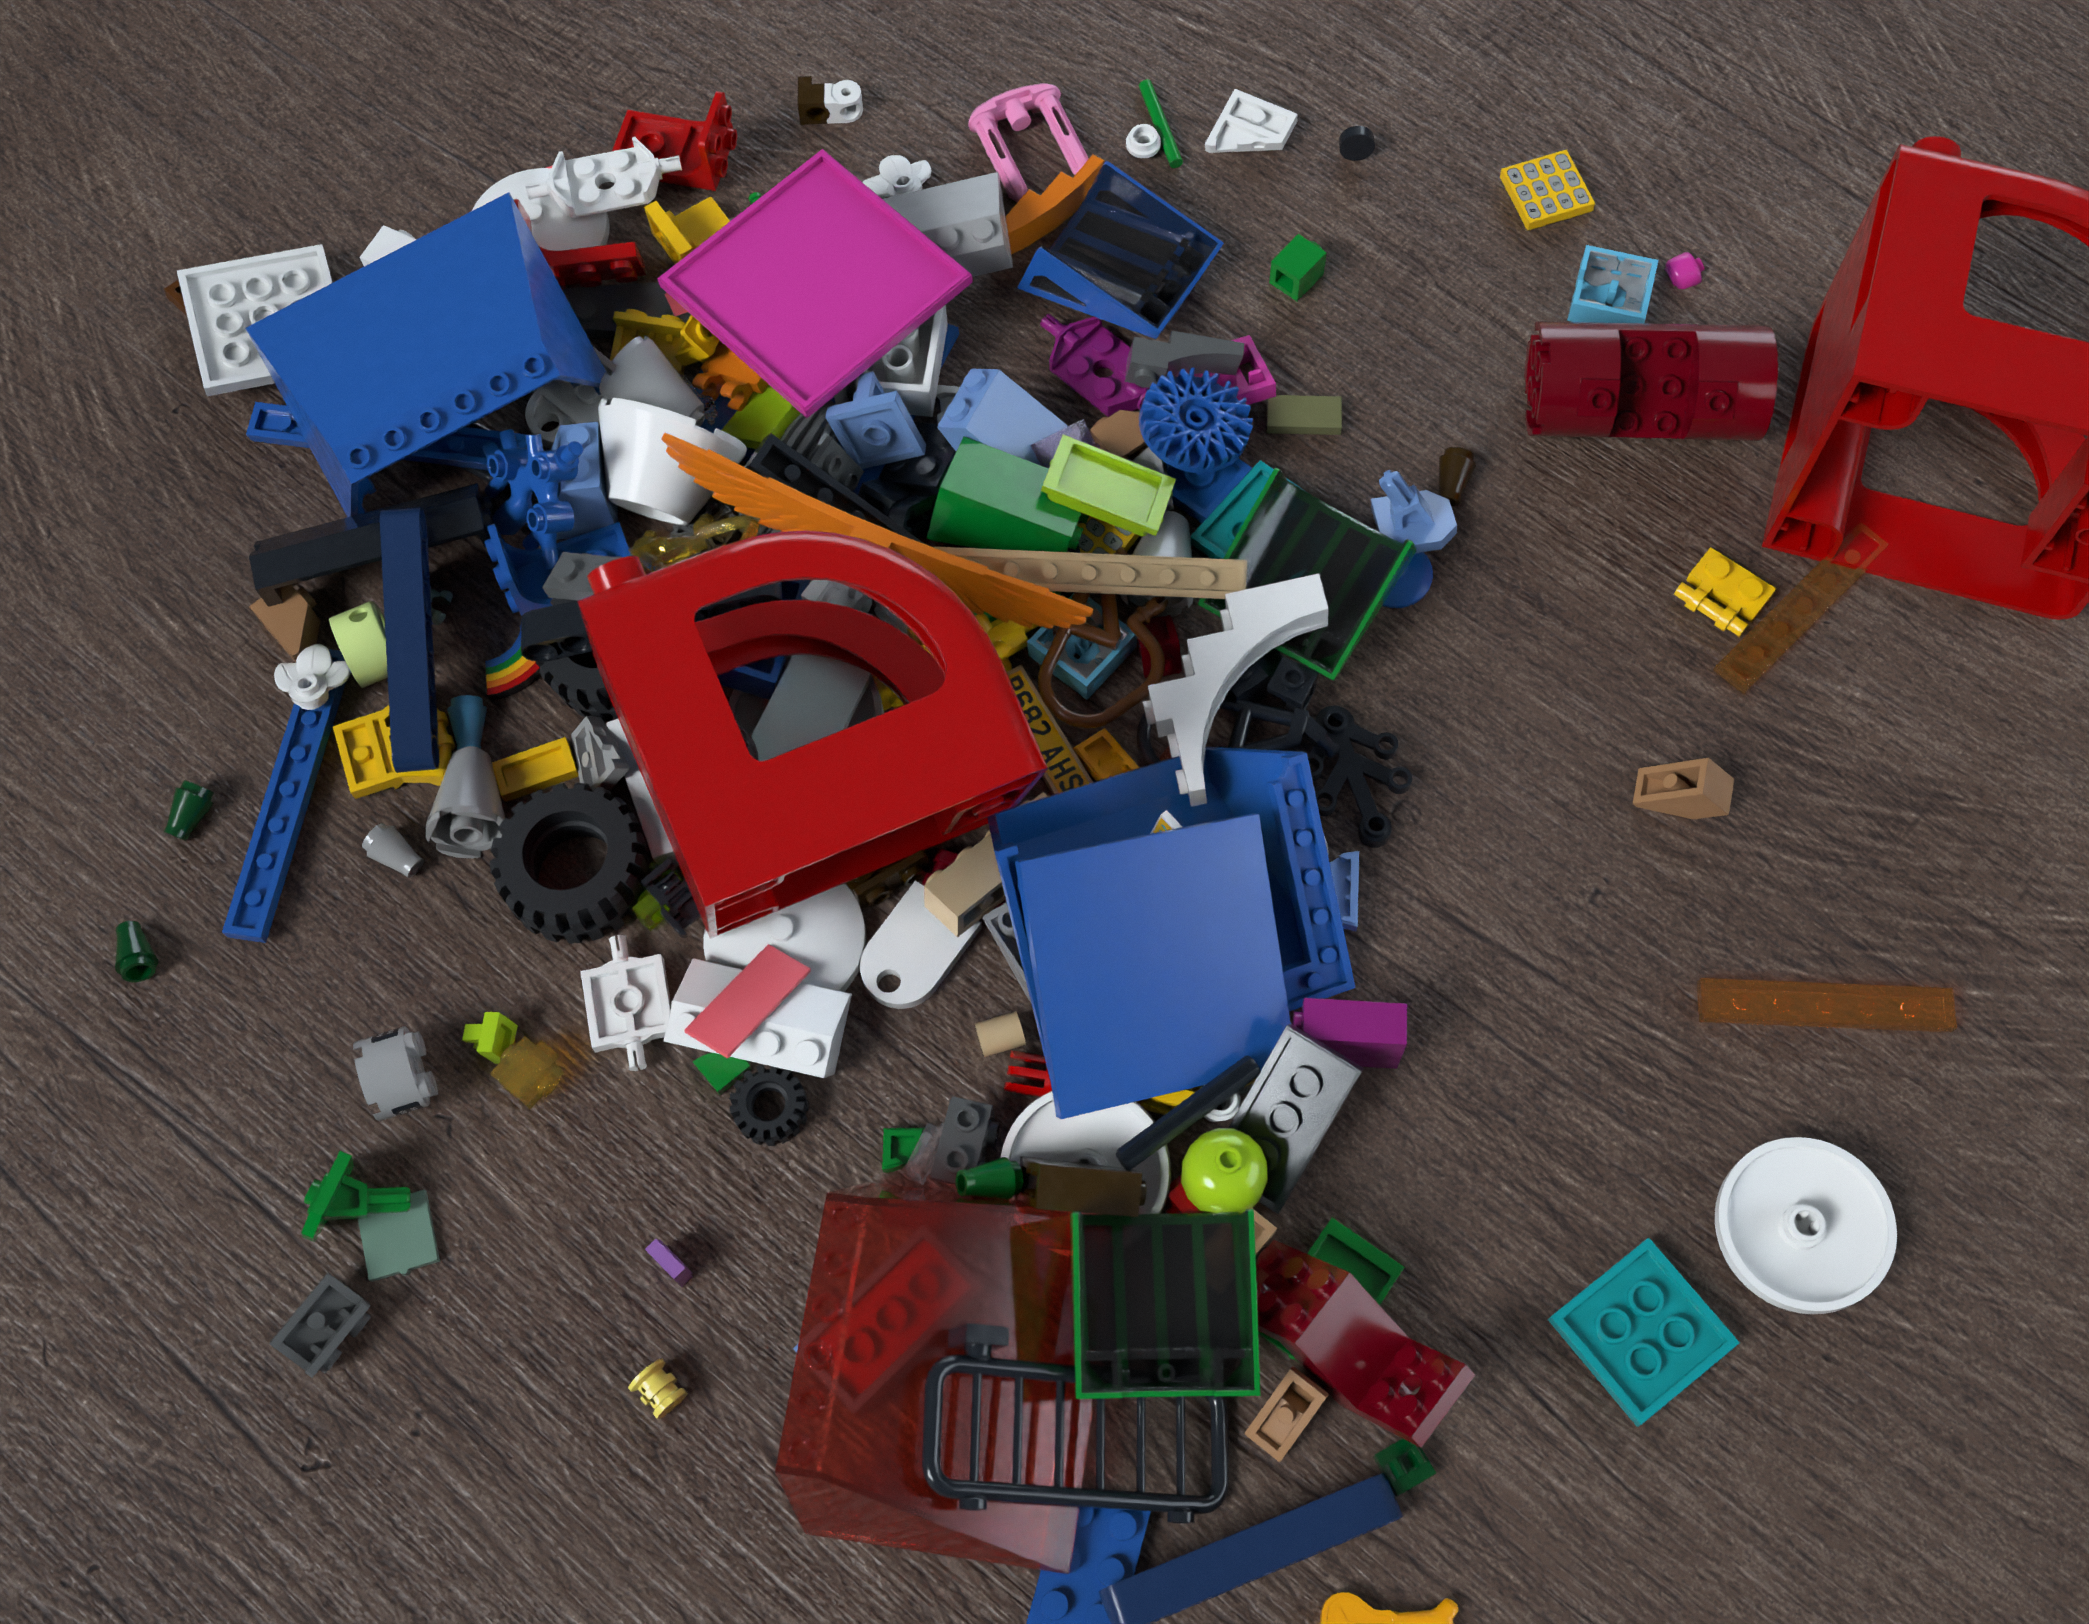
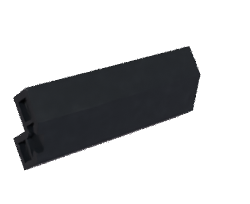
[249,483,496,607]

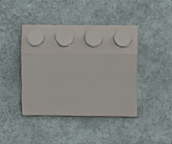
[883,172,1013,277]

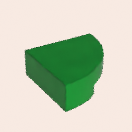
[693,1053,752,1095]
[882,1128,927,1173]

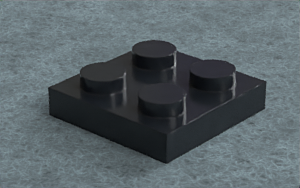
[878,422,956,494]

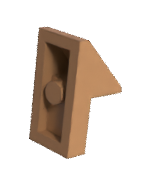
[1244,1366,1329,1462]

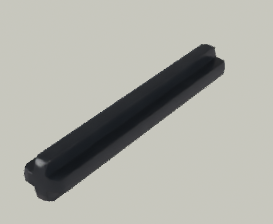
[1115,1056,1261,1170]

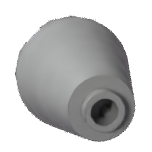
[599,335,705,427]
[1120,511,1193,617]
[425,746,505,859]

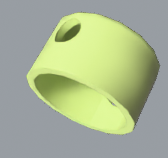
[329,601,388,688]

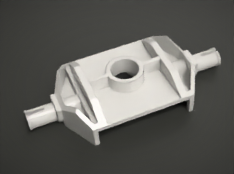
[525,137,682,218]

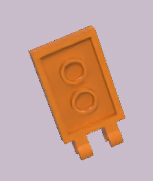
[692,341,769,411]

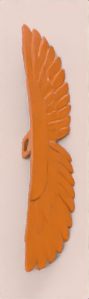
[661,433,1093,629]

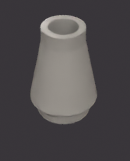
[362,823,424,878]

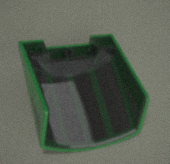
[1198,468,1416,681]
[1070,1209,1261,1399]

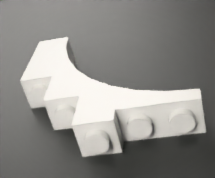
[1143,573,1328,807]

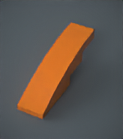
[1006,154,1105,255]

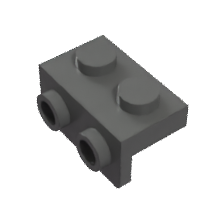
[542,552,622,601]
[931,1097,1000,1199]
[269,1272,371,1378]

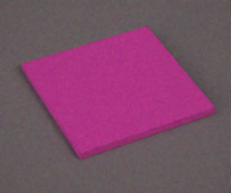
[657,149,973,418]

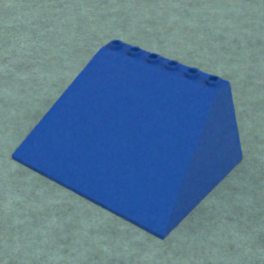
[245,192,607,517]
[987,747,1356,1082]

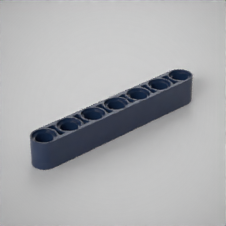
[380,507,439,773]
[1099,1473,1403,1624]

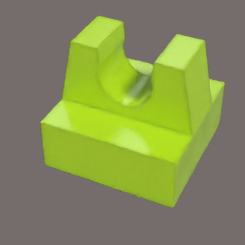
[462,1012,518,1064]

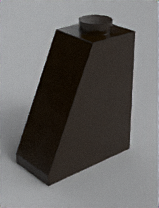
[1016,1156,1147,1217]

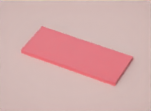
[684,944,811,1059]

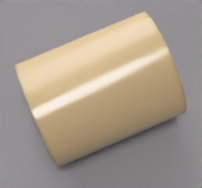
[975,1011,1026,1057]

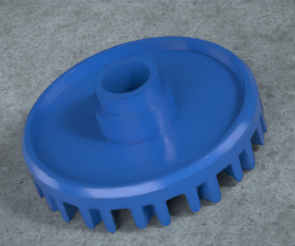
[1139,367,1253,473]

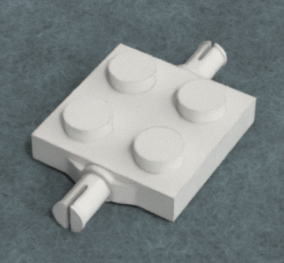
[580,935,671,1071]

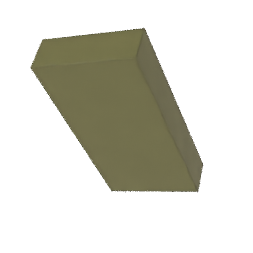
[1267,395,1342,435]

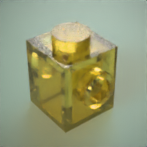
[490,1036,564,1110]

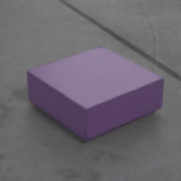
[645,1239,693,1287]

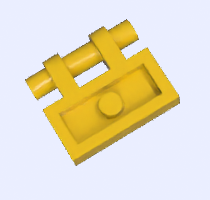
[1674,547,1776,637]

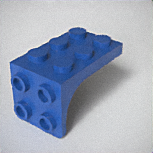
[484,522,632,616]

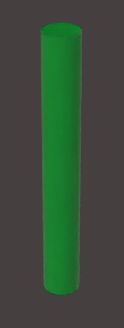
[1139,79,1183,168]

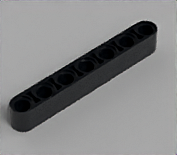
[521,582,782,662]

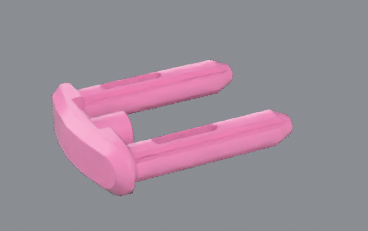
[968,83,1089,203]

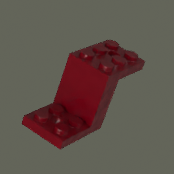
[1221,1240,1475,1448]

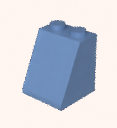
[937,369,1071,468]
[551,422,618,540]

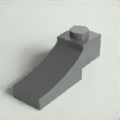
[1125,331,1245,388]

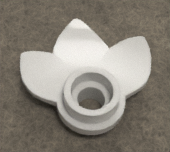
[863,155,932,198]
[274,644,351,710]

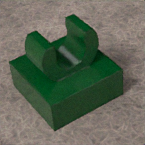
[1373,1439,1436,1497]

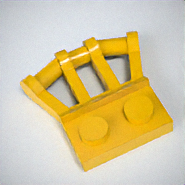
[333,705,456,799]

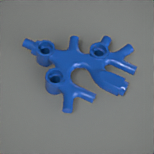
[483,429,583,569]

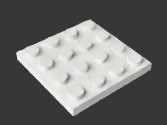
[177,244,332,397]

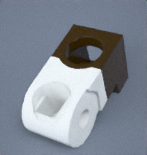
[797,76,863,125]

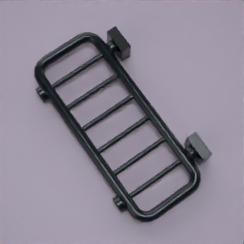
[922,1323,1229,1524]

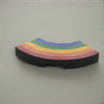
[485,626,540,701]

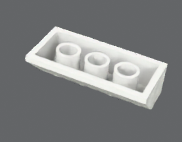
[664,958,852,1078]

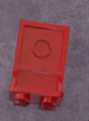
[612,91,737,191]
[514,199,646,290]

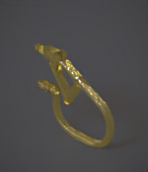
[628,513,760,572]

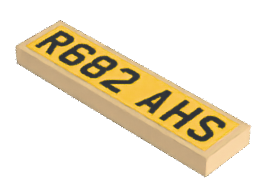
[1007,665,1093,795]

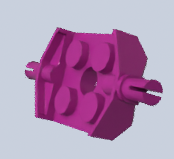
[1040,314,1150,417]

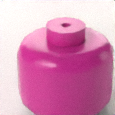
[1664,252,1705,289]

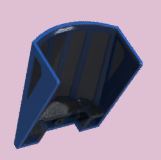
[1017,161,1224,339]

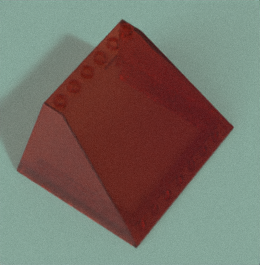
[775,1182,1112,1575]

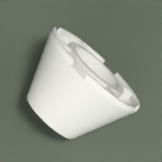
[598,398,747,525]

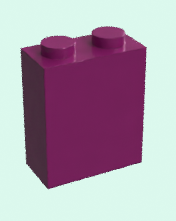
[1292,998,1407,1069]

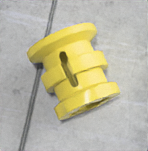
[628,1359,688,1419]

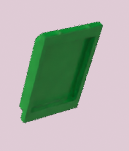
[1258,1218,1405,1363]

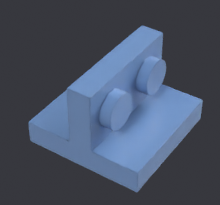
[826,371,926,469]

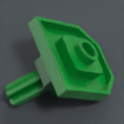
[301,1151,411,1242]

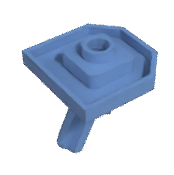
[1371,470,1457,558]

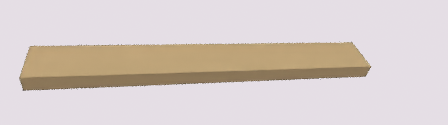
[934,547,1247,599]

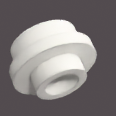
[1126,124,1161,158]

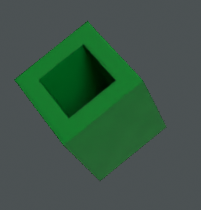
[1269,234,1327,302]

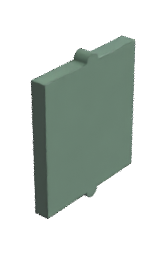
[358,1190,440,1282]

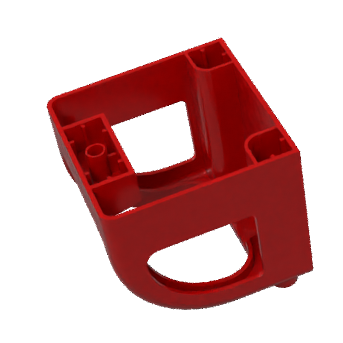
[1762,136,2089,620]
[577,531,1048,939]

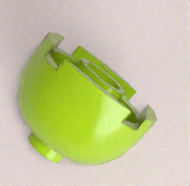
[1181,1128,1267,1214]

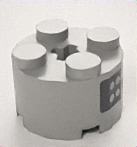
[353,1026,438,1121]

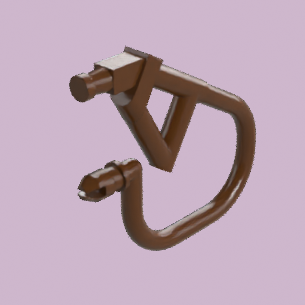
[1038,547,1169,728]

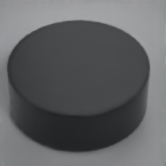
[1339,126,1375,161]

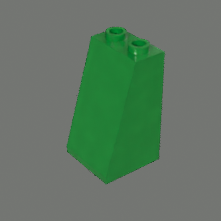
[927,436,1089,552]

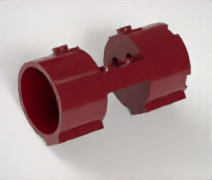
[1524,321,1778,441]

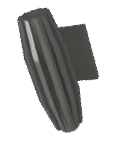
[736,400,864,538]

